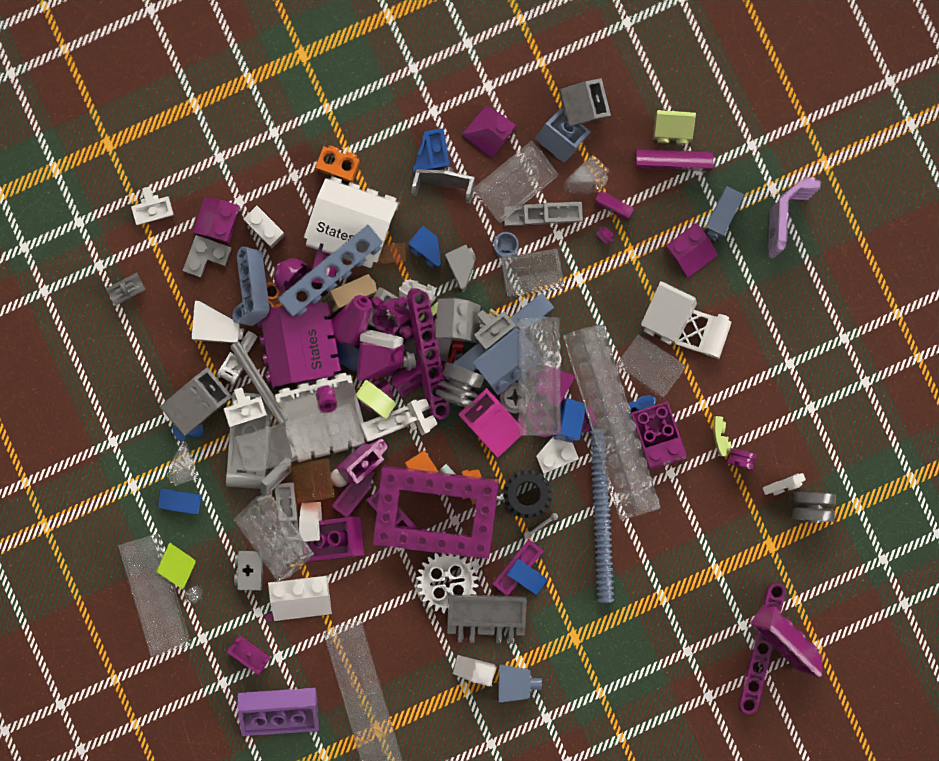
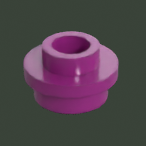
[596,227,614,244]

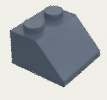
[535,108,591,163]

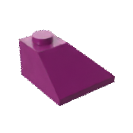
[462,106,516,159]
[357,342,405,381]

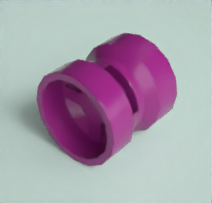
[315,386,337,413]

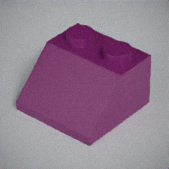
[193,197,241,244]
[665,222,718,278]

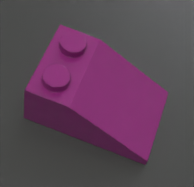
[301,517,364,562]

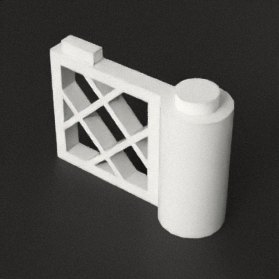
[672,310,732,359]

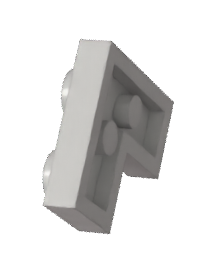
[183,235,232,278]

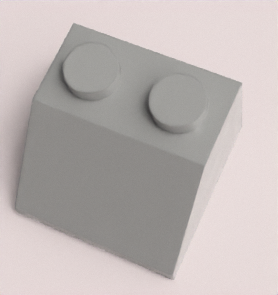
[445,245,476,293]

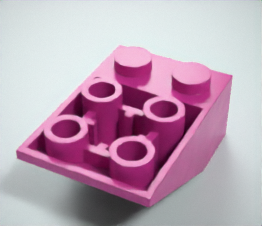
[458,388,526,458]

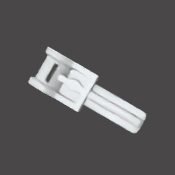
[216,331,257,386]

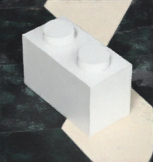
[243,206,286,248]

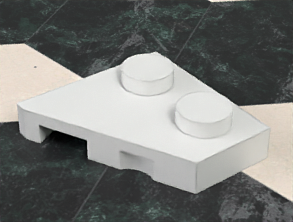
[536,436,579,474]

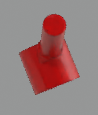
[448,340,464,364]

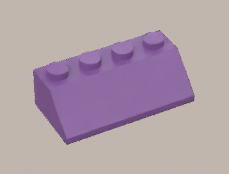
[238,688,319,736]

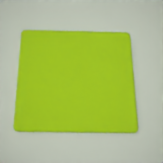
[157,543,196,589]

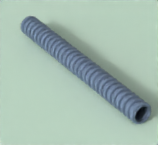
[590,429,614,603]

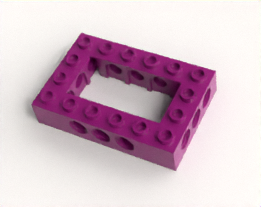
[373,465,499,559]

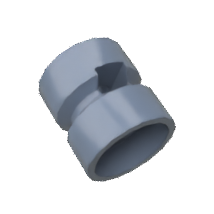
[493,232,519,260]

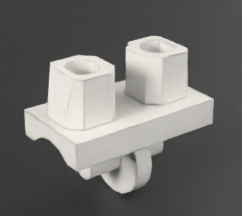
[403,399,437,435]

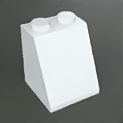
[641,281,697,345]

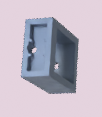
[704,186,744,241]

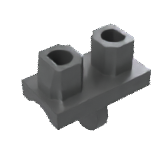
[106,273,146,306]

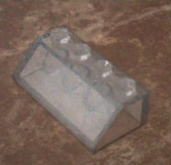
[473,141,559,223]

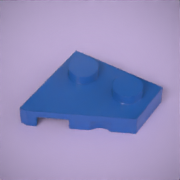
[413,128,450,173]

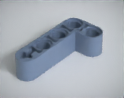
[232,247,269,326]

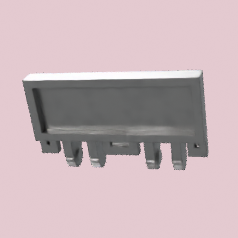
[447,595,526,644]

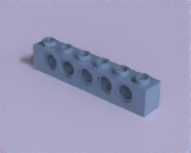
[278,224,383,317]

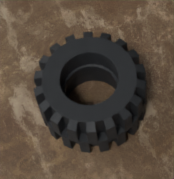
[504,470,552,518]

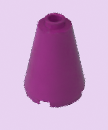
[332,295,372,346]

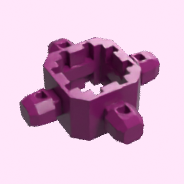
[371,296,413,339]

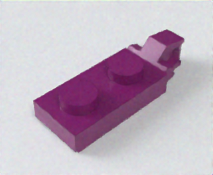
[332,471,376,517]

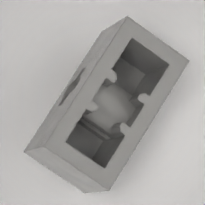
[234,551,264,590]

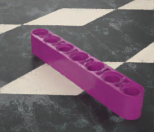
[407,288,450,419]
[738,583,786,714]

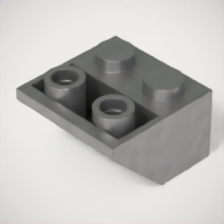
[559,78,611,127]

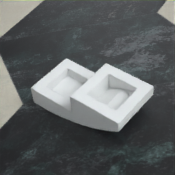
[299,502,322,542]

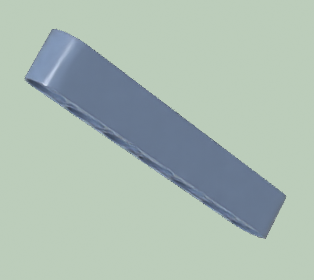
[444,293,555,383]

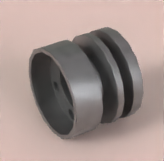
[436,362,485,407]

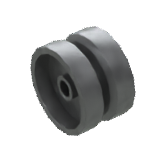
[792,492,836,523]

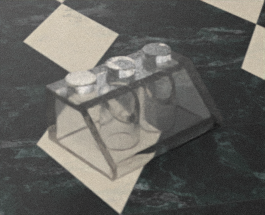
[563,154,609,193]
[501,248,564,298]

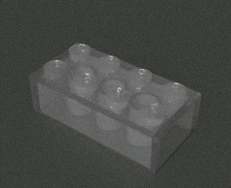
[234,493,314,582]

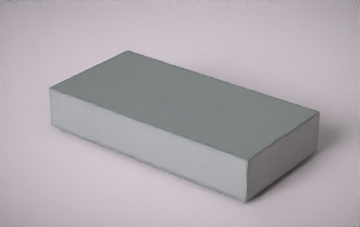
[260,458,291,496]

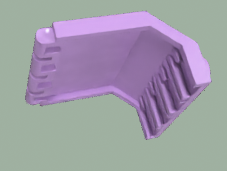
[768,177,820,258]

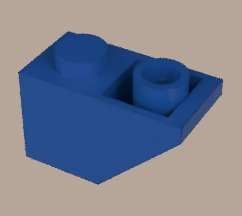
[408,226,441,269]

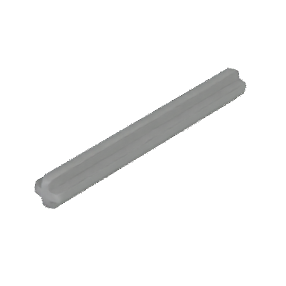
[231,342,288,425]

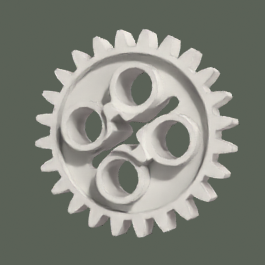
[416,553,479,613]

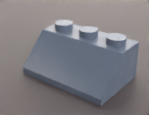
[473,326,543,395]

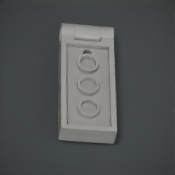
[226,392,271,489]

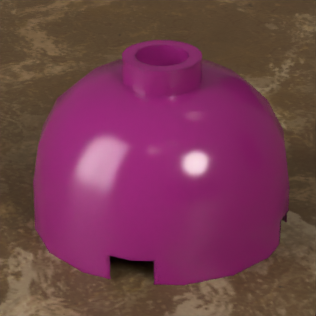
[274,258,311,294]

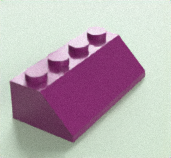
[750,605,822,678]

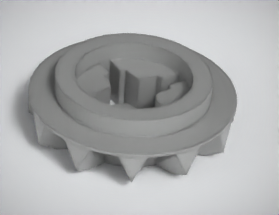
[500,382,531,413]

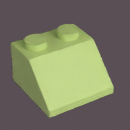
[653,110,696,145]

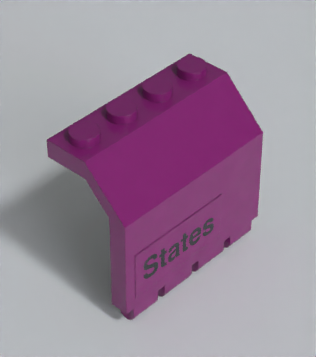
[257,300,341,389]

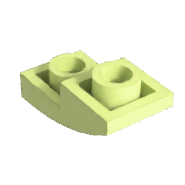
[355,380,397,419]
[713,416,731,457]

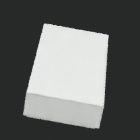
[360,330,403,349]

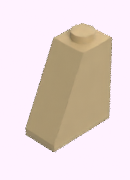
[321,274,377,318]

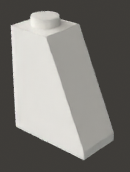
[192,301,244,344]
[453,655,495,686]

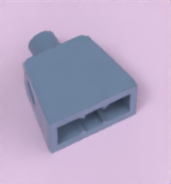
[498,664,542,702]

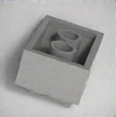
[436,298,480,343]

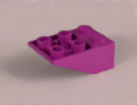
[631,401,686,471]

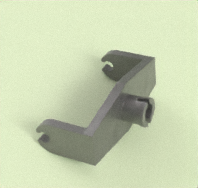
[411,166,475,204]

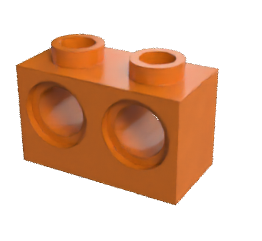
[315,145,360,183]

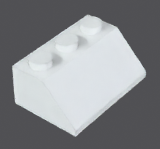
[268,576,332,621]

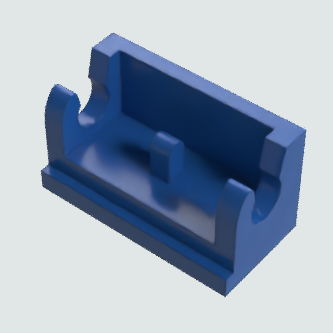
[553,398,586,443]

